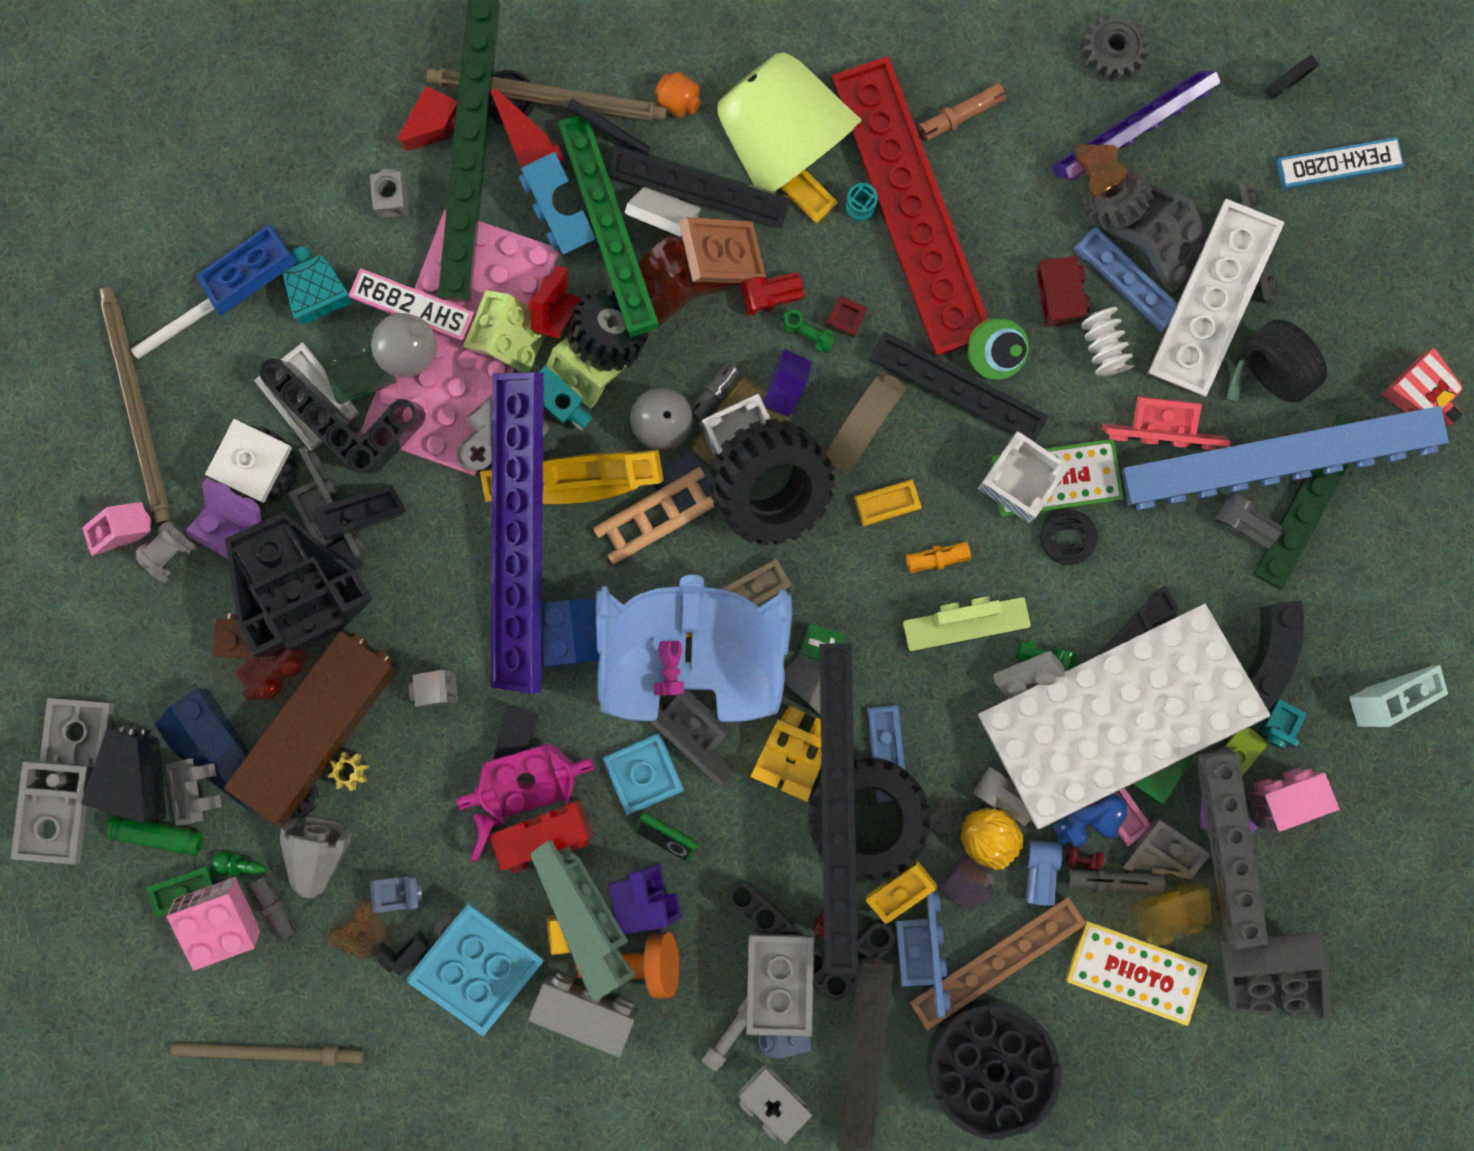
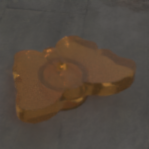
[1074,144,1127,197]
[328,898,387,959]

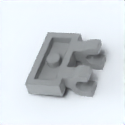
[165,758,222,826]

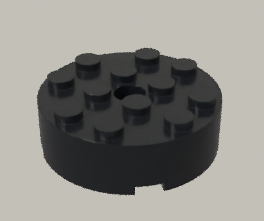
[926,1000,1062,1140]

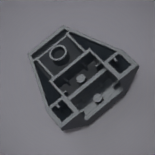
[225,512,372,658]

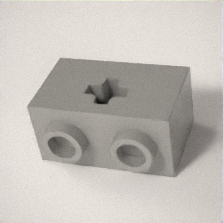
[739,1063,812,1144]

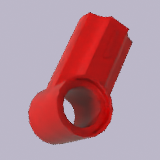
[740,272,805,316]

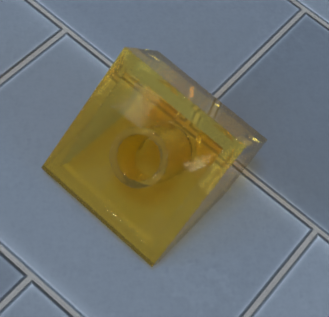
[1131,883,1212,946]

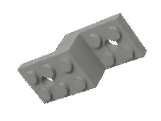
[11,698,114,865]

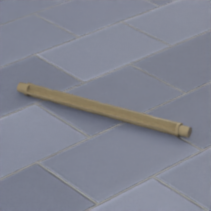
[427,68,667,121]
[99,287,170,524]

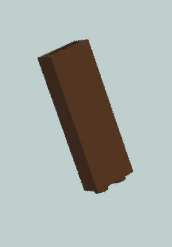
[224,631,397,826]

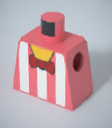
[1382,348,1463,426]

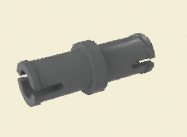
[690,362,740,421]
[249,875,299,940]

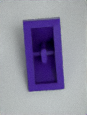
[762,349,812,417]

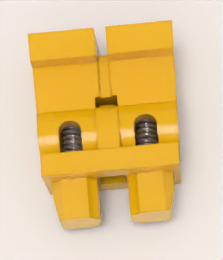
[750,706,821,802]

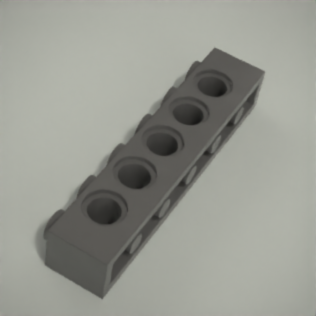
[1195,747,1269,950]

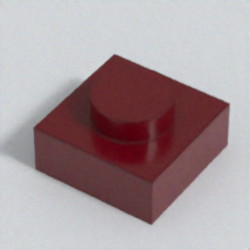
[826,296,868,338]

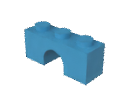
[518,152,596,254]

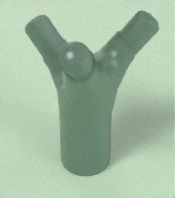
[1223,354,1250,402]

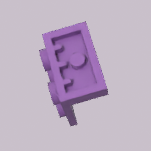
[186,478,261,559]

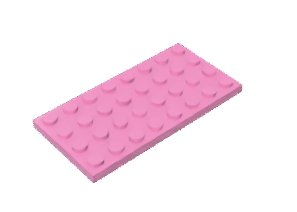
[361,209,560,477]

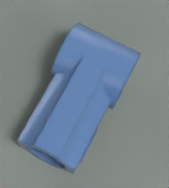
[1025,840,1062,905]

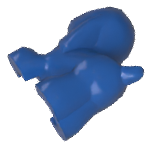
[1052,793,1127,848]

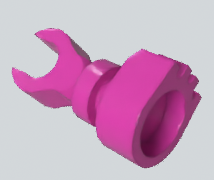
[654,641,684,695]

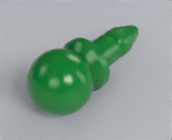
[212,851,266,877]

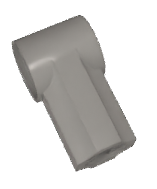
[972,767,1032,826]

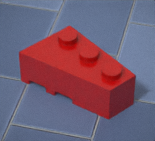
[489,800,594,874]

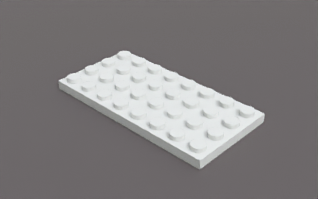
[978,604,1271,830]

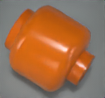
[655,72,701,119]

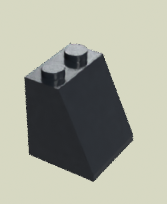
[81,725,167,823]

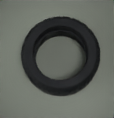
[1245,319,1327,403]

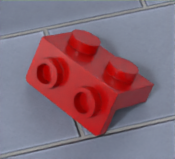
[528,265,581,339]

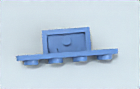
[895,892,950,1018]

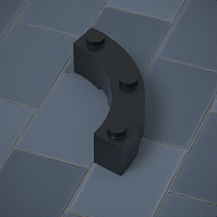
[1246,600,1304,710]

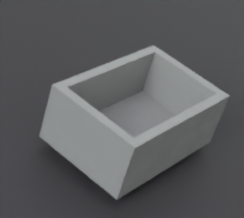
[528,972,638,1058]

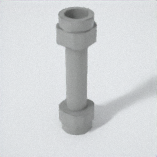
[702,997,747,1072]

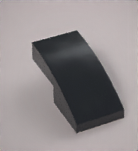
[493,706,538,775]

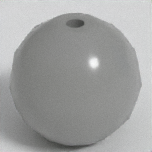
[371,313,437,378]
[630,387,693,451]

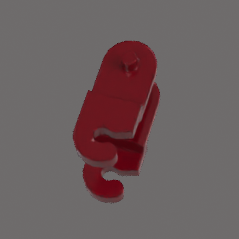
[1065,847,1104,870]

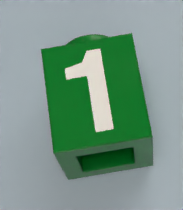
[799,623,845,661]

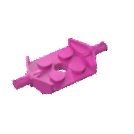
[457,743,595,824]

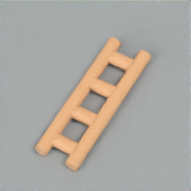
[593,466,715,565]

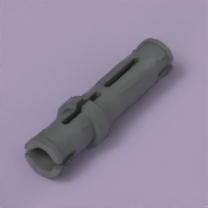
[1065,867,1165,894]

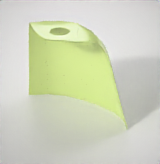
[717,53,861,192]

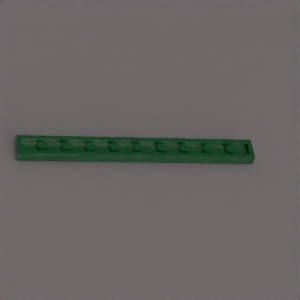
[438,0,500,302]

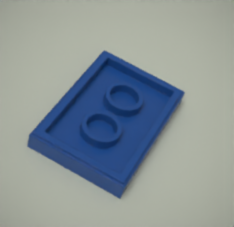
[196,224,297,316]

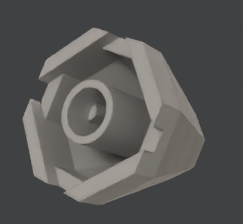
[280,816,352,898]

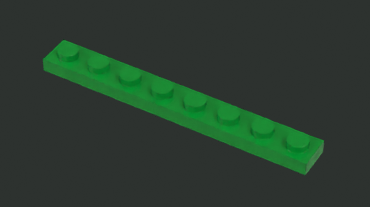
[558,116,660,338]

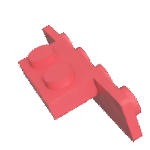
[1102,396,1231,451]

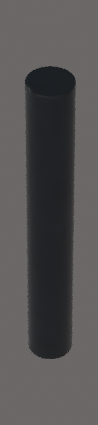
[566,98,651,153]

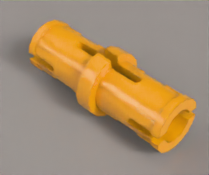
[906,541,971,574]

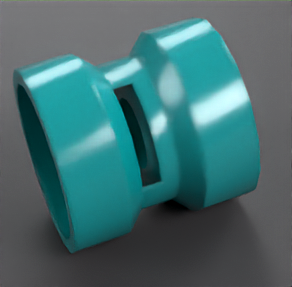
[846,183,878,221]

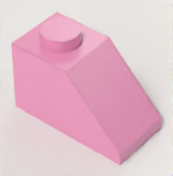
[82,502,151,556]

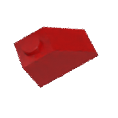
[397,86,457,151]

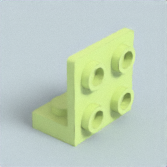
[463,290,545,373]
[546,336,627,409]

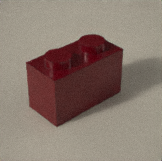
[1036,256,1090,328]

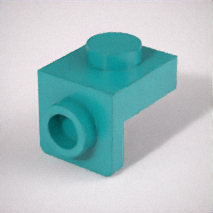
[1259,699,1307,750]

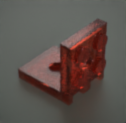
[638,236,740,326]

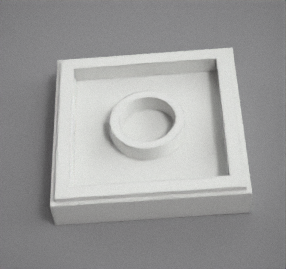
[625,187,701,236]

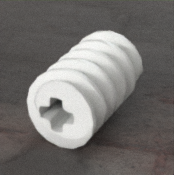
[1081,307,1135,376]

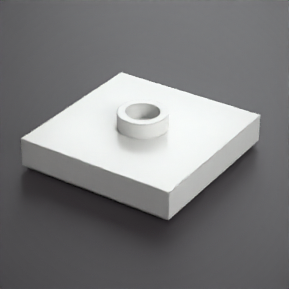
[205,419,293,503]

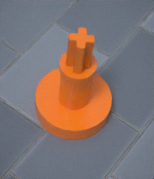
[576,932,679,998]

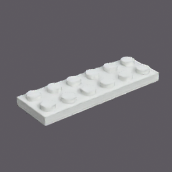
[1147,199,1285,397]

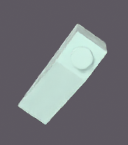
[1349,665,1448,727]

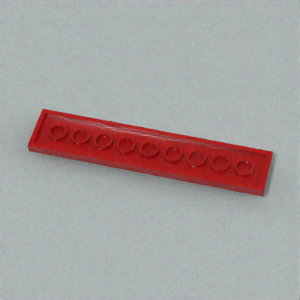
[831,56,988,357]

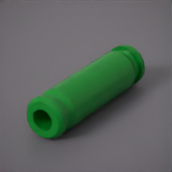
[106,815,204,856]

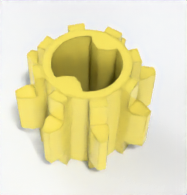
[328,752,370,791]

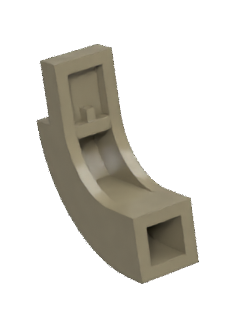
[826,370,908,476]

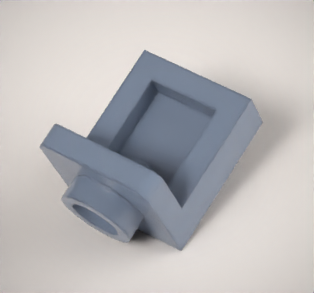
[370,876,422,913]
[758,1035,811,1058]

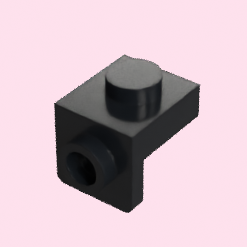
[376,931,428,976]

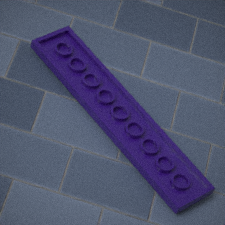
[491,372,544,694]

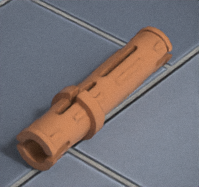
[918,83,1006,142]

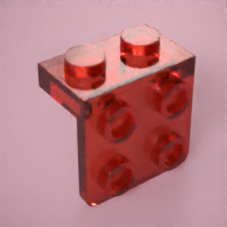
[235,648,309,701]

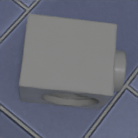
[370,169,409,219]

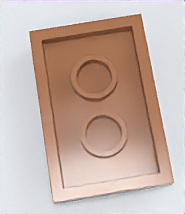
[679,217,766,283]

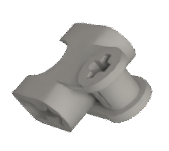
[456,395,549,471]

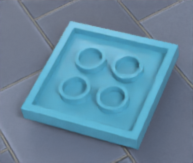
[407,902,544,1036]

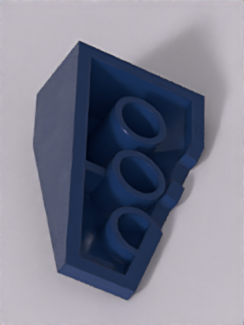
[155,688,252,811]

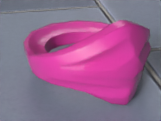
[470,813,500,862]

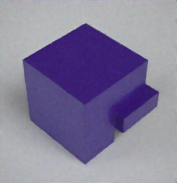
[608,863,682,935]

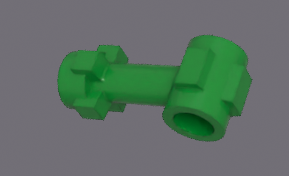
[781,309,837,354]
[1016,640,1077,672]

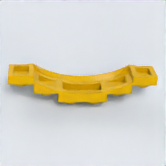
[480,450,664,504]

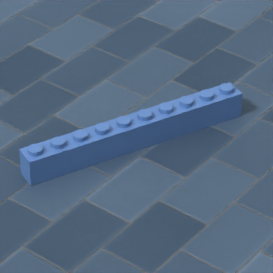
[1120,406,1449,511]

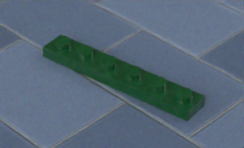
[1253,414,1356,589]

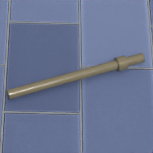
[171,1043,364,1066]

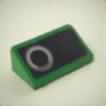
[634,812,698,862]

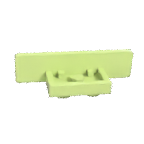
[903,596,1031,651]

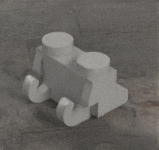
[136,521,200,583]

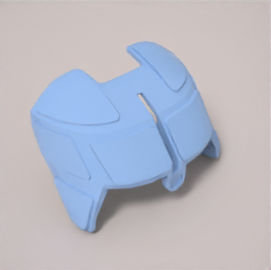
[596,575,792,722]

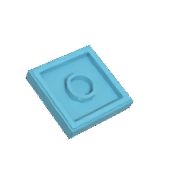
[602,733,685,816]

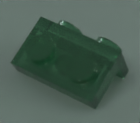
[324,346,397,404]

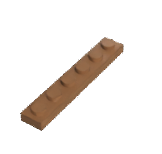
[910,897,1087,1030]

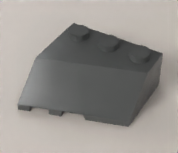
[1220,932,1331,1021]

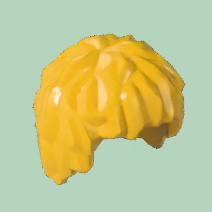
[960,807,1024,870]

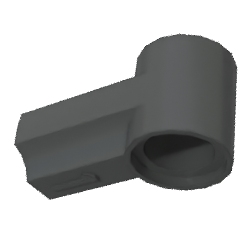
[1214,493,1282,550]

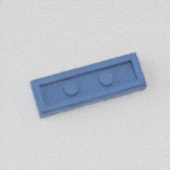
[867,705,905,802]

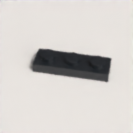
[311,485,406,541]

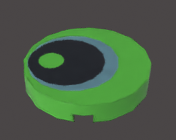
[967,318,1029,380]

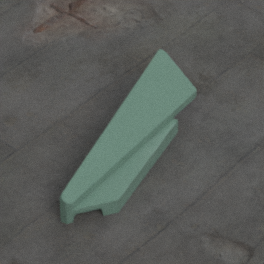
[531,840,636,1001]

